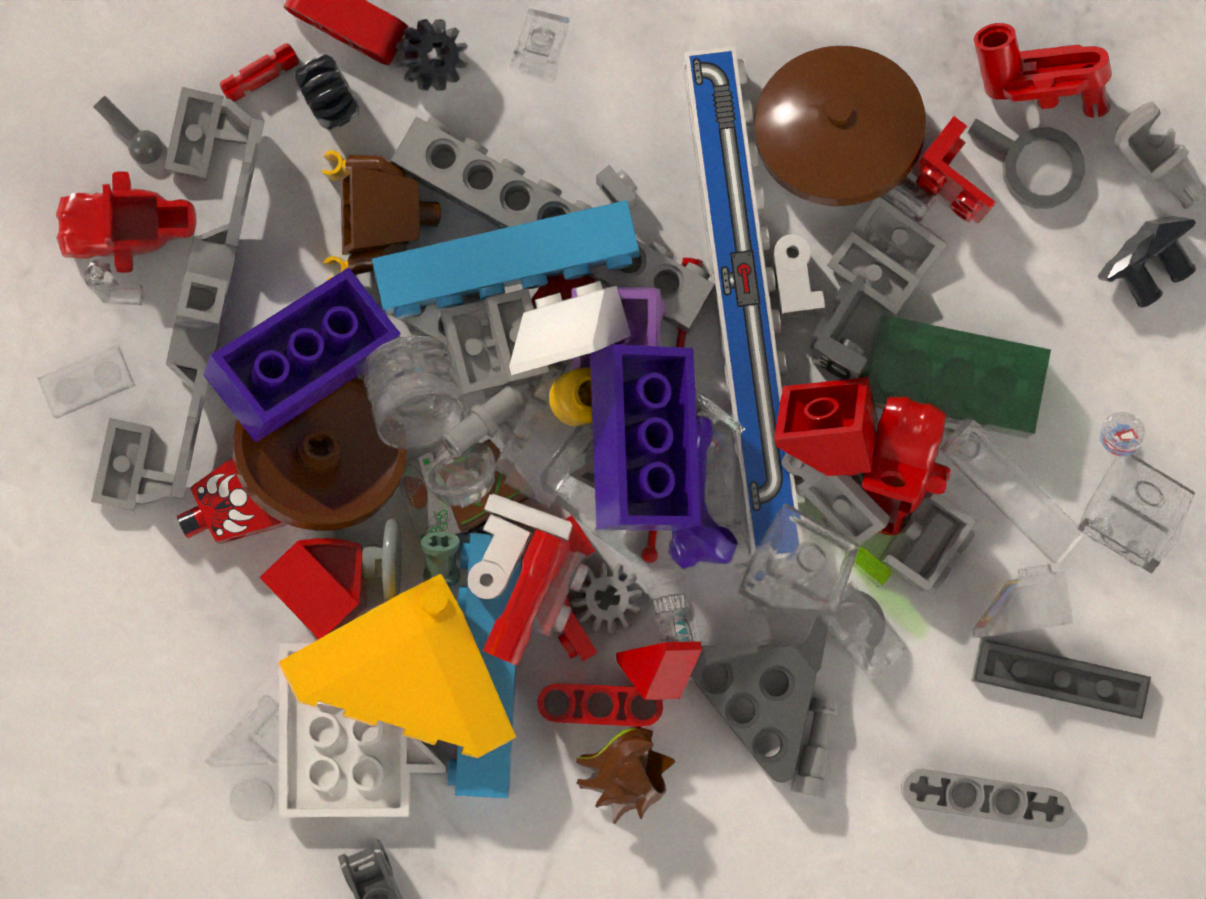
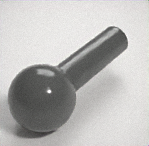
[93,96,162,164]

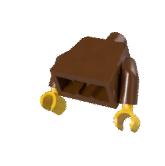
[321,150,441,280]

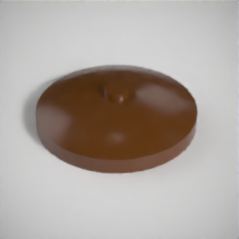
[754,46,926,206]
[232,377,407,531]

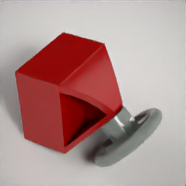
[259,519,402,639]

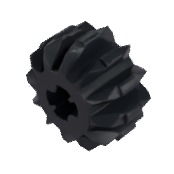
[395,19,468,91]
[295,54,359,130]

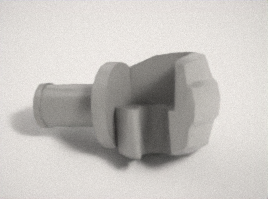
[1114,101,1206,209]

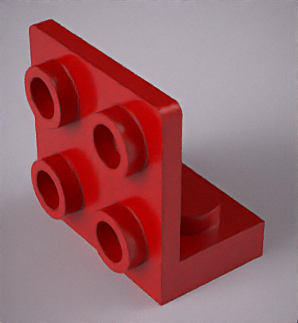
[911,116,996,223]

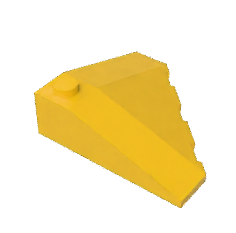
[278,574,516,759]

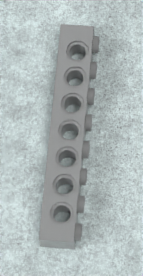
[391,116,715,334]

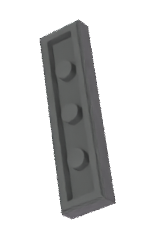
[971,639,1151,719]

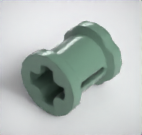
[421,532,460,587]

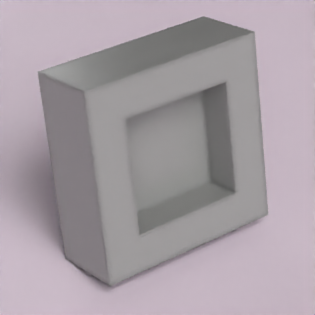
[596,165,638,210]

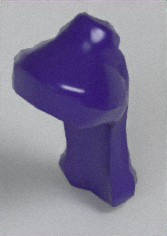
[668,415,738,569]

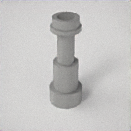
[791,698,838,798]

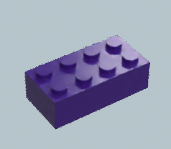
[203,268,401,442]
[590,344,701,531]

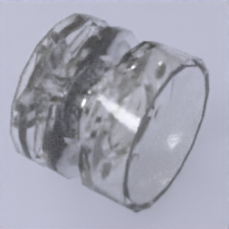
[362,335,466,450]

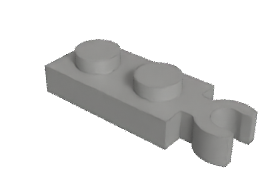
[781,453,890,547]

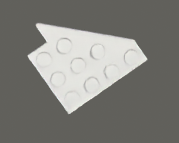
[278,643,447,818]

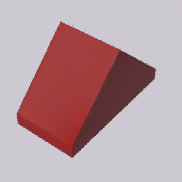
[616,641,702,700]

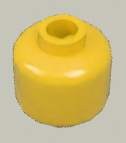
[549,367,593,426]

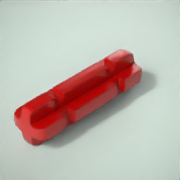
[219,43,299,102]

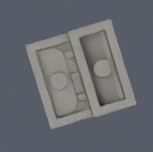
[827,196,948,315]
[440,288,550,396]

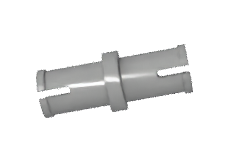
[441,383,526,458]

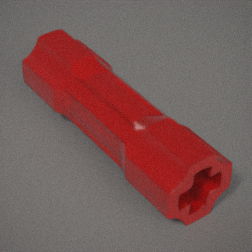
[482,529,571,666]

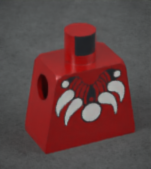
[177,457,287,544]

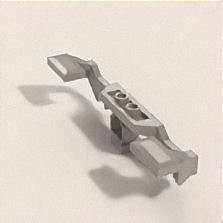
[91,87,265,511]

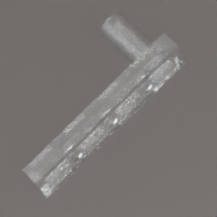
[939,417,1086,565]

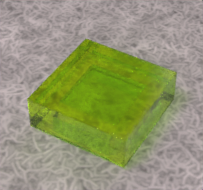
[845,546,892,587]

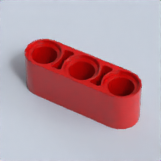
[283,0,409,66]
[537,683,663,727]

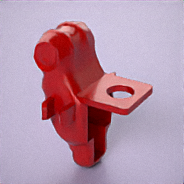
[56,171,197,273]
[862,396,951,535]

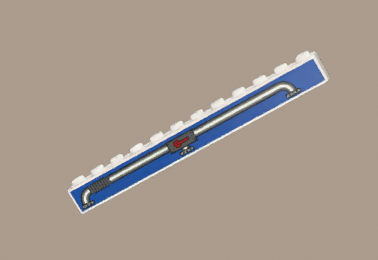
[683,46,810,563]

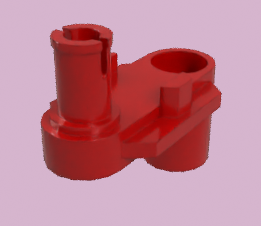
[973,23,1112,118]

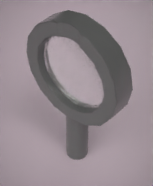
[967,118,1085,209]

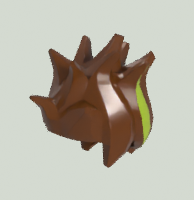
[576,727,676,824]

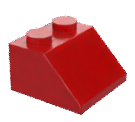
[774,377,878,476]

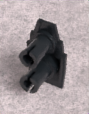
[1097,216,1197,308]

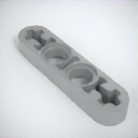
[901,769,1071,829]

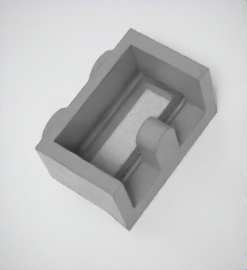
[877,492,977,592]

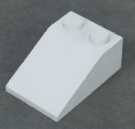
[509,281,631,375]

